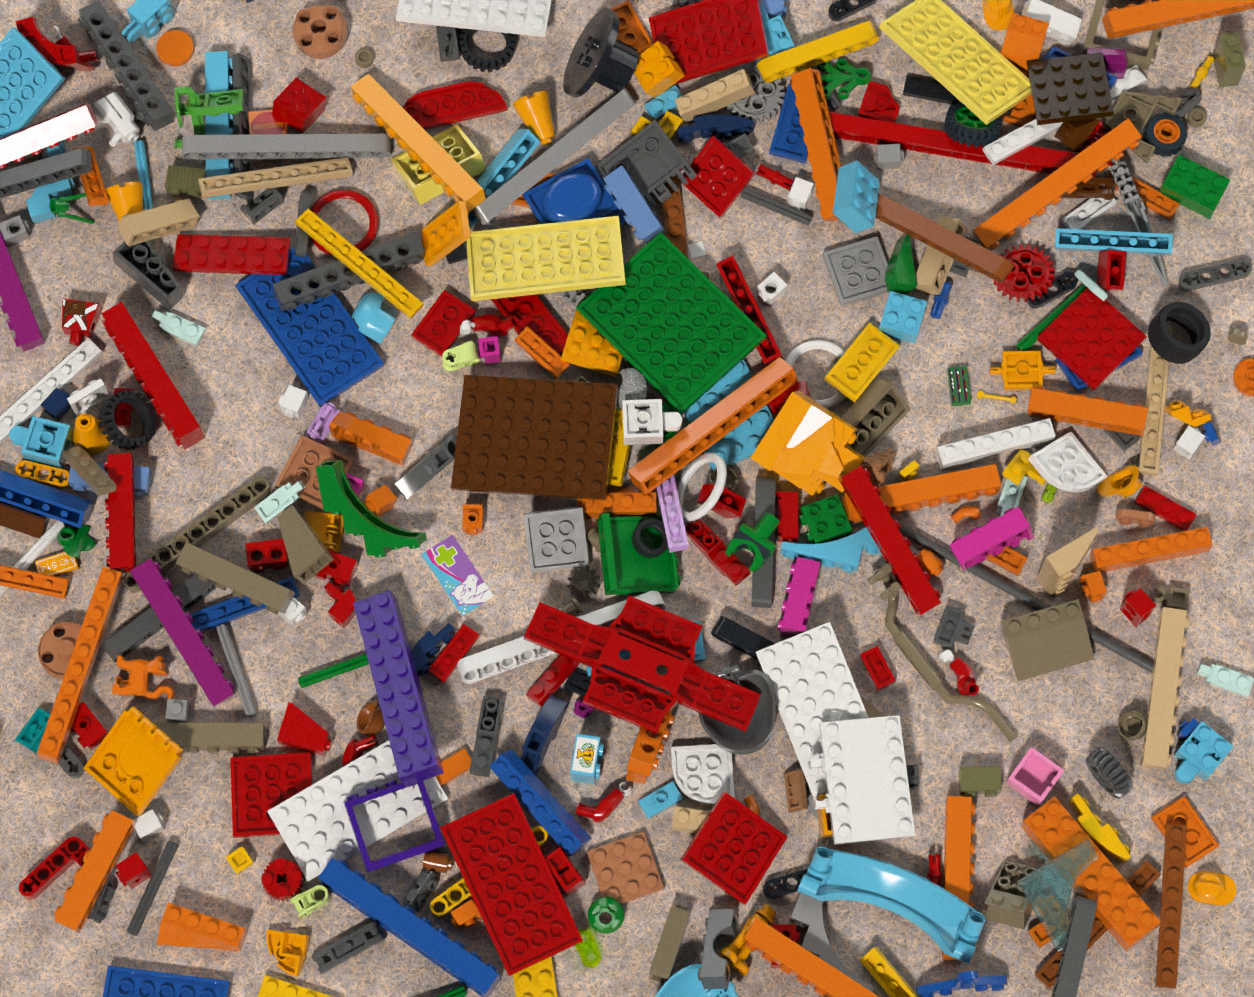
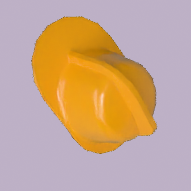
[982,0,1014,31]
[1097,465,1143,497]
[1188,871,1237,906]

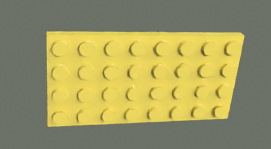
[879,0,1032,125]
[466,216,626,301]

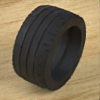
[1148,302,1211,364]

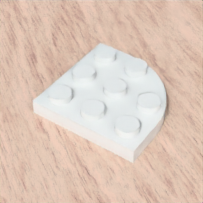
[1028,432,1107,492]
[671,744,735,805]

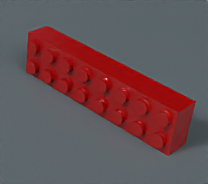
[101,302,205,450]

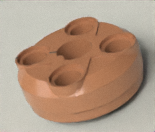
[292,5,348,59]
[38,622,97,680]

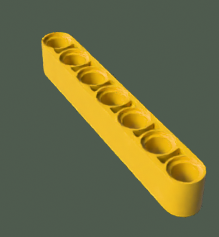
[756,21,880,83]
[430,826,548,919]

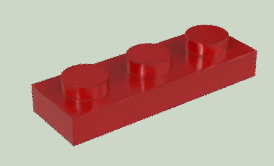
[1135,486,1197,531]
[428,624,480,683]
[526,655,580,707]

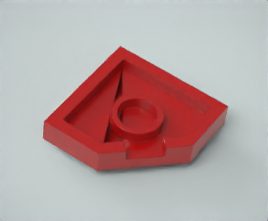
[858,81,900,123]

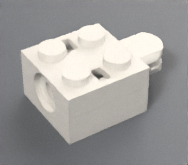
[622,399,682,445]

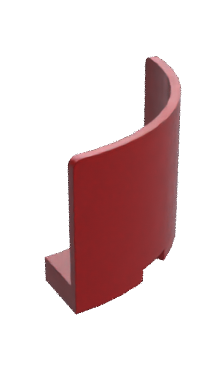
[16,17,95,71]

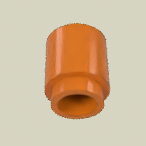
[918,549,944,577]

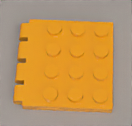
[83,706,183,816]

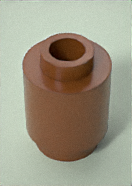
[423,850,453,874]

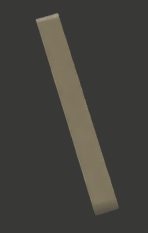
[123,477,271,593]

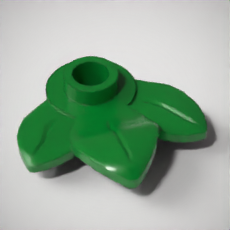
[57,525,95,558]

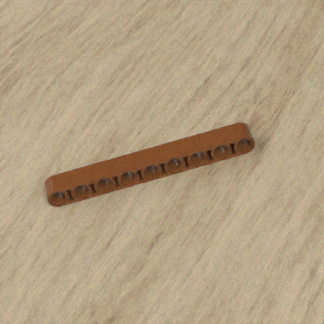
[875,193,1014,283]

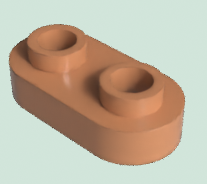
[1115,509,1155,528]

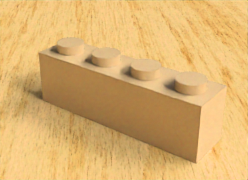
[675,69,755,124]
[118,199,199,246]
[915,217,966,295]

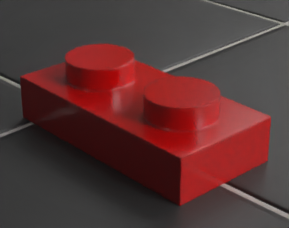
[113,388,134,428]
[859,646,896,691]

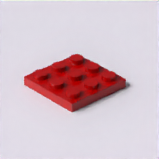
[679,136,756,218]

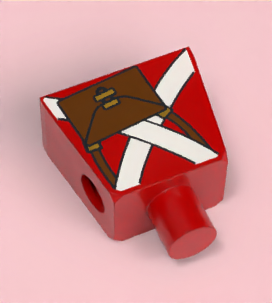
[62,299,102,346]

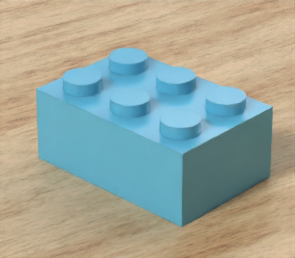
[833,161,880,233]

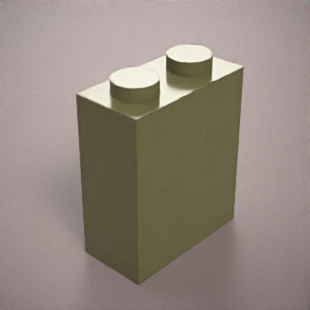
[1213,32,1246,88]

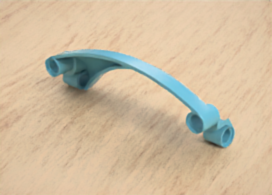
[798,847,986,964]

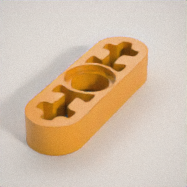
[15,460,70,489]

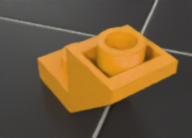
[1164,401,1212,427]

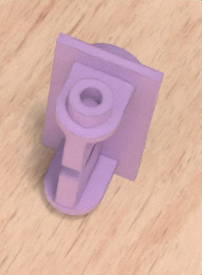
[305,402,340,444]

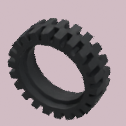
[460,28,516,72]
[99,390,158,450]

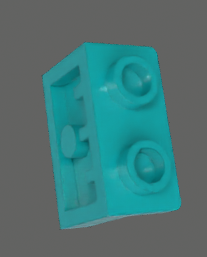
[15,707,50,756]

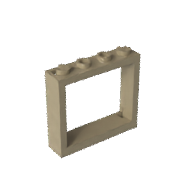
[1082,0,1163,71]

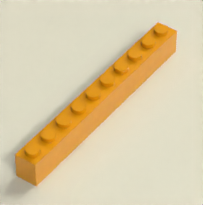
[351,74,486,212]

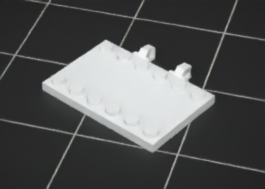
[808,715,915,845]

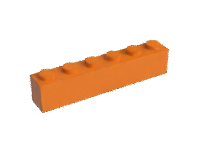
[1027,387,1148,436]
[1089,527,1213,573]
[54,810,136,933]

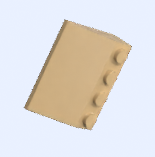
[1037,527,1099,597]

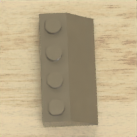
[841,378,910,457]

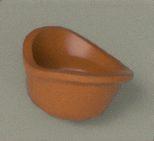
[357,701,385,734]

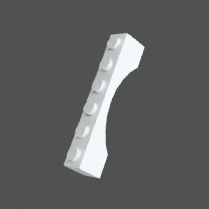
[935,418,1056,472]

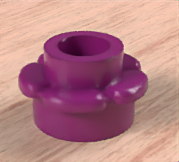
[574,699,593,718]

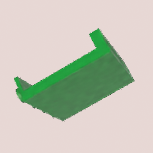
[597,513,681,595]

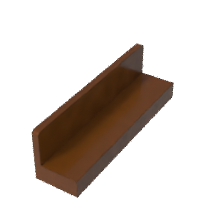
[0,501,50,539]

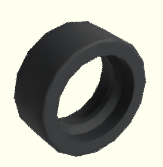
[631,518,668,558]

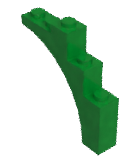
[316,460,427,558]

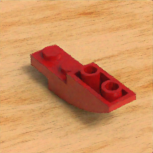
[685,519,751,586]

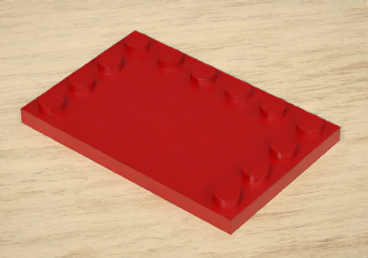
[649,0,770,85]

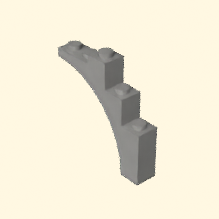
[789,893,874,992]

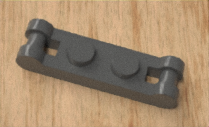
[311,921,386,975]

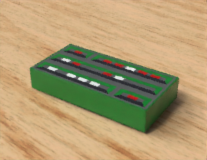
[947,366,971,406]

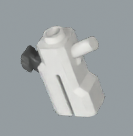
[94,92,145,147]

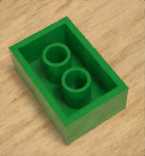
[1160,155,1230,219]

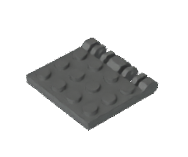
[595,120,697,208]

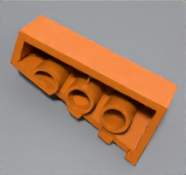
[329,411,413,466]
[577,485,657,519]
[156,903,247,951]

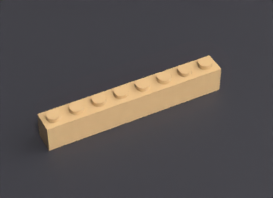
[1140,607,1190,770]

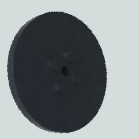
[563,8,639,98]

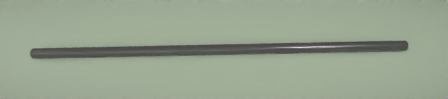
[892,518,1154,673]

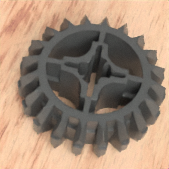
[1086,748,1133,799]

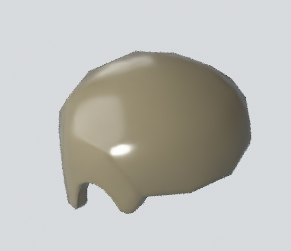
[709,467,739,492]
[1117,710,1147,741]

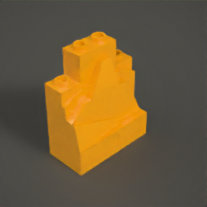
[751,391,866,496]

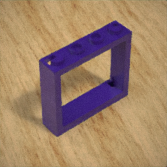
[343,780,445,872]

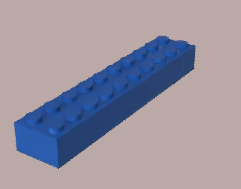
[318,858,501,997]

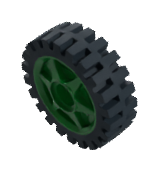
[944,102,1002,147]

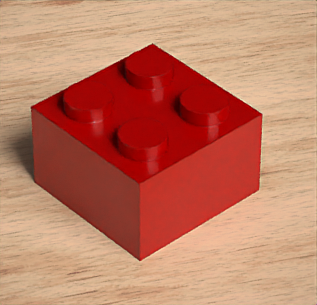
[272,78,327,134]

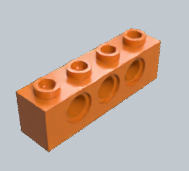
[627,709,675,777]

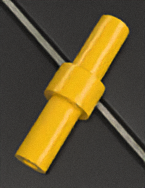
[1190,56,1214,89]

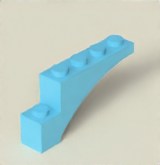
[26,142,75,224]
[780,527,881,573]

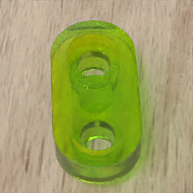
[575,928,601,968]

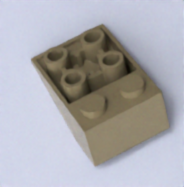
[984,860,1043,929]

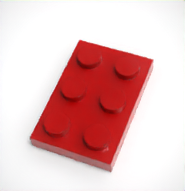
[411,290,476,357]

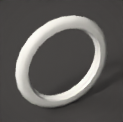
[785,340,846,409]
[676,453,727,521]

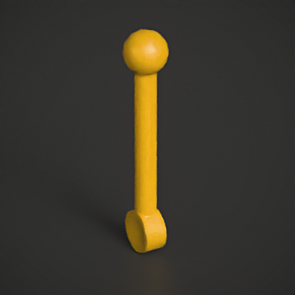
[977,391,1017,404]

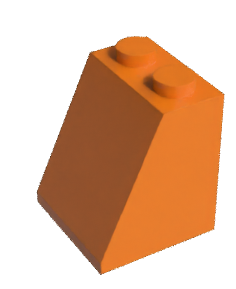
[1001,13,1049,72]

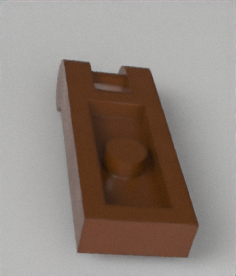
[1062,178,1115,200]

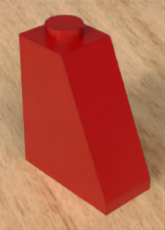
[277,702,333,756]

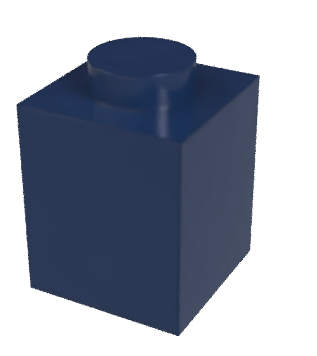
[40,388,71,422]

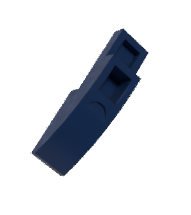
[677,114,754,143]
[411,623,455,676]
[521,695,569,777]

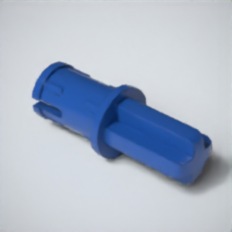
[930,282,952,319]

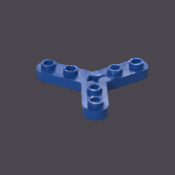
[916,971,1008,997]

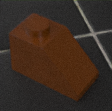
[1054,118,1100,152]

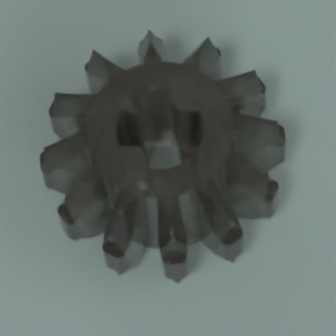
[567,565,601,599]

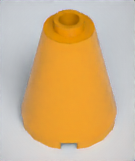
[513,90,555,146]
[105,181,143,223]
[72,413,111,456]

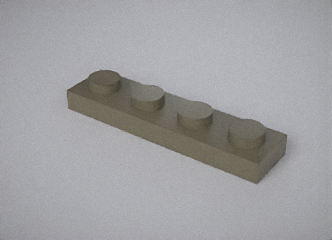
[63,446,116,496]

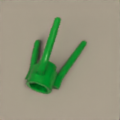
[49,193,94,224]

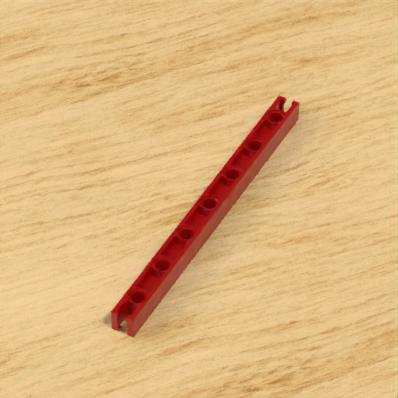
[829,112,1096,178]

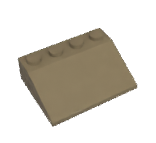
[1000,599,1095,681]

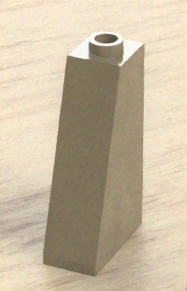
[277,505,334,584]
[649,905,691,984]

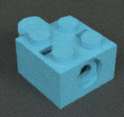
[121,0,174,43]
[755,6,795,63]
[9,416,73,468]
[1174,721,1234,784]

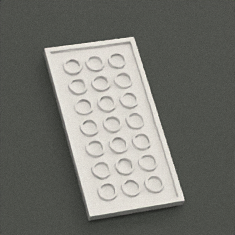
[396,0,552,37]
[756,622,869,800]
[267,740,448,881]

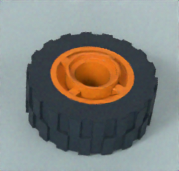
[1143,113,1188,157]

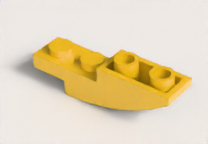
[1069,793,1131,862]

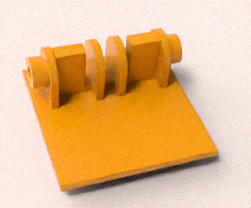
[305,511,344,553]

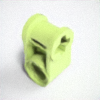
[442,341,481,371]
[290,885,331,919]

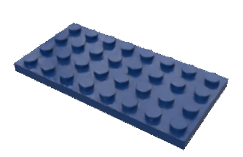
[235,247,385,407]

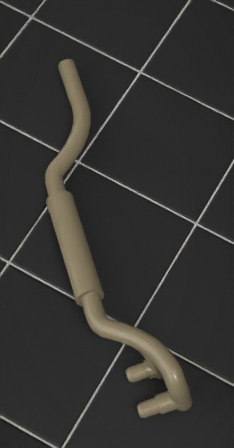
[867,564,1018,742]

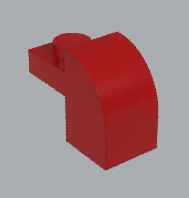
[324,582,356,629]

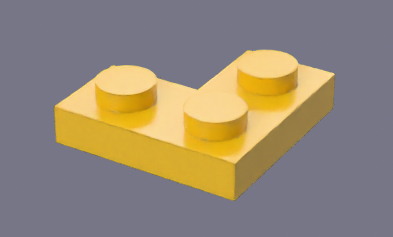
[631,110,683,140]
[1002,449,1046,485]

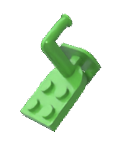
[174,86,244,149]

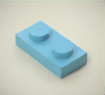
[644,85,683,121]

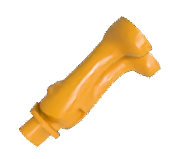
[719,904,776,976]

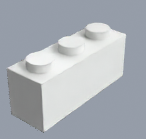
[1021,0,1082,45]

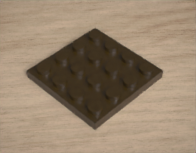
[1027,52,1114,125]

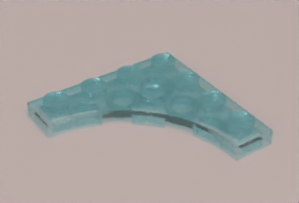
[1017,839,1099,952]

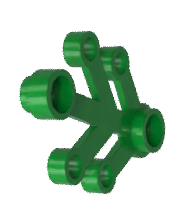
[799,59,871,100]

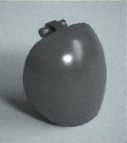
[698,664,776,755]

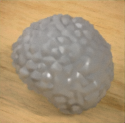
[616,368,649,409]

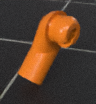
[951,506,981,524]
[744,795,760,816]

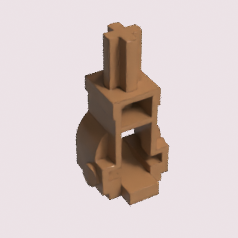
[863,447,897,487]

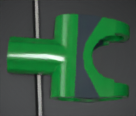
[725,512,780,574]

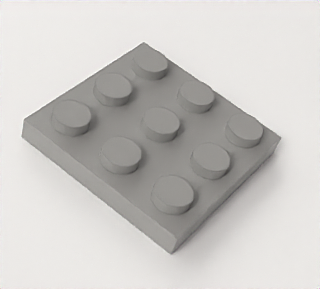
[823,236,888,306]
[523,507,589,572]

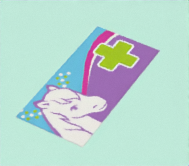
[421,535,494,616]

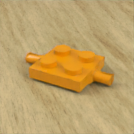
[989,351,1056,391]

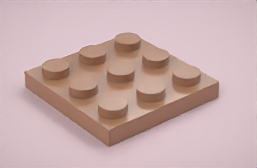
[275,435,354,510]
[587,832,664,904]

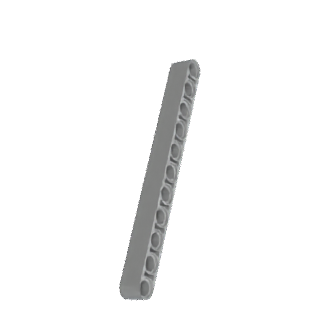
[471,88,636,225]
[182,134,391,159]

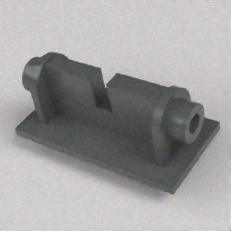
[403,869,440,913]
[87,881,115,923]

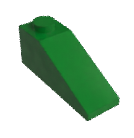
[885,235,917,295]

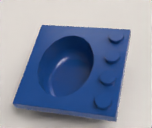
[523,158,627,226]

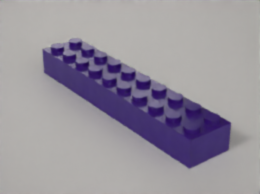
[353,590,444,787]

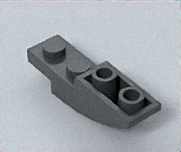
[394,433,457,499]
[469,696,503,777]

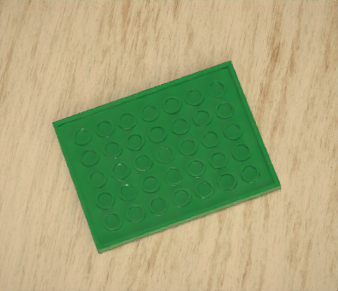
[576,232,767,415]

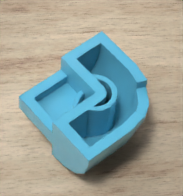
[352,293,398,344]

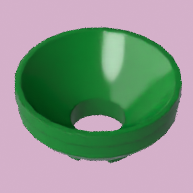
[588,896,625,934]

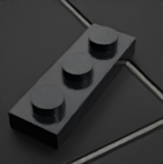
[903,75,959,105]

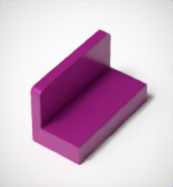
[1087,48,1128,79]

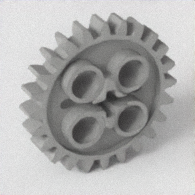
[727,65,785,124]

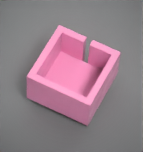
[1006,747,1064,807]

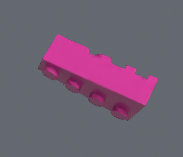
[949,507,1034,570]
[777,557,820,638]

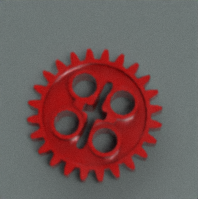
[993,244,1055,303]

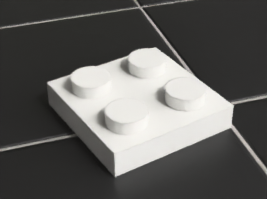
[67,378,110,417]

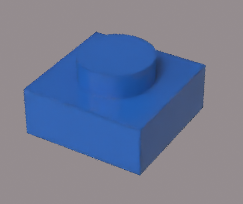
[1203,422,1221,446]
[1177,718,1200,741]

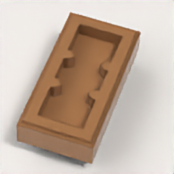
[784,769,808,813]

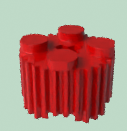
[261,858,304,902]

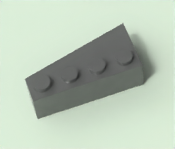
[113,241,183,310]

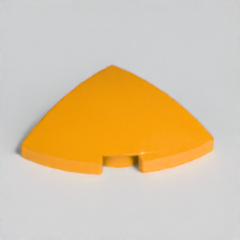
[266,929,310,977]

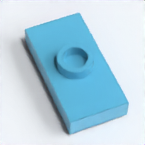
[638,781,683,819]

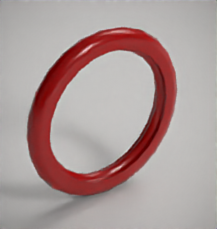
[309,190,379,256]

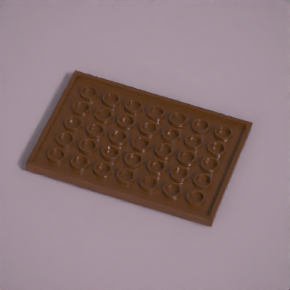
[451,375,619,500]

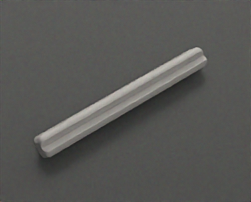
[216,624,256,717]

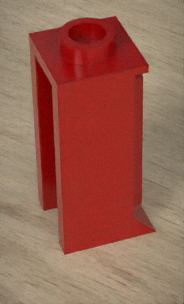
[775,492,798,543]

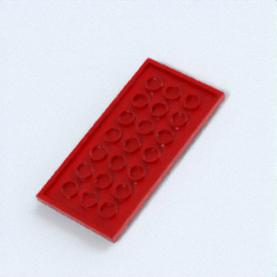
[440,793,583,976]

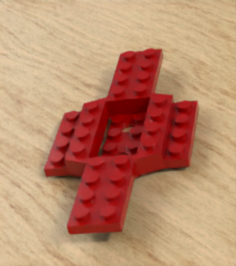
[524,596,761,734]

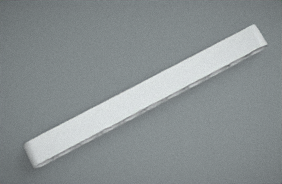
[457,591,666,684]

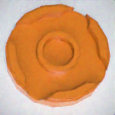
[156,30,194,67]
[1233,358,1254,396]

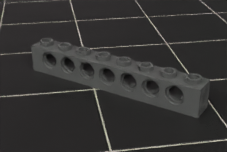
[78,1,174,131]
[273,232,425,311]

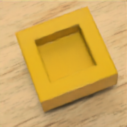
[898,460,919,482]
[225,846,254,875]

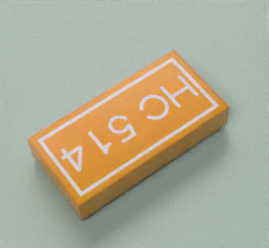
[35,552,79,576]

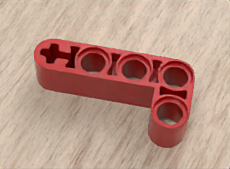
[18,836,90,900]

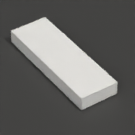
[1061,188,1118,229]

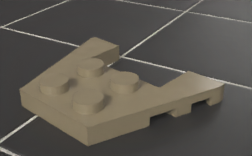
[1105,91,1182,164]

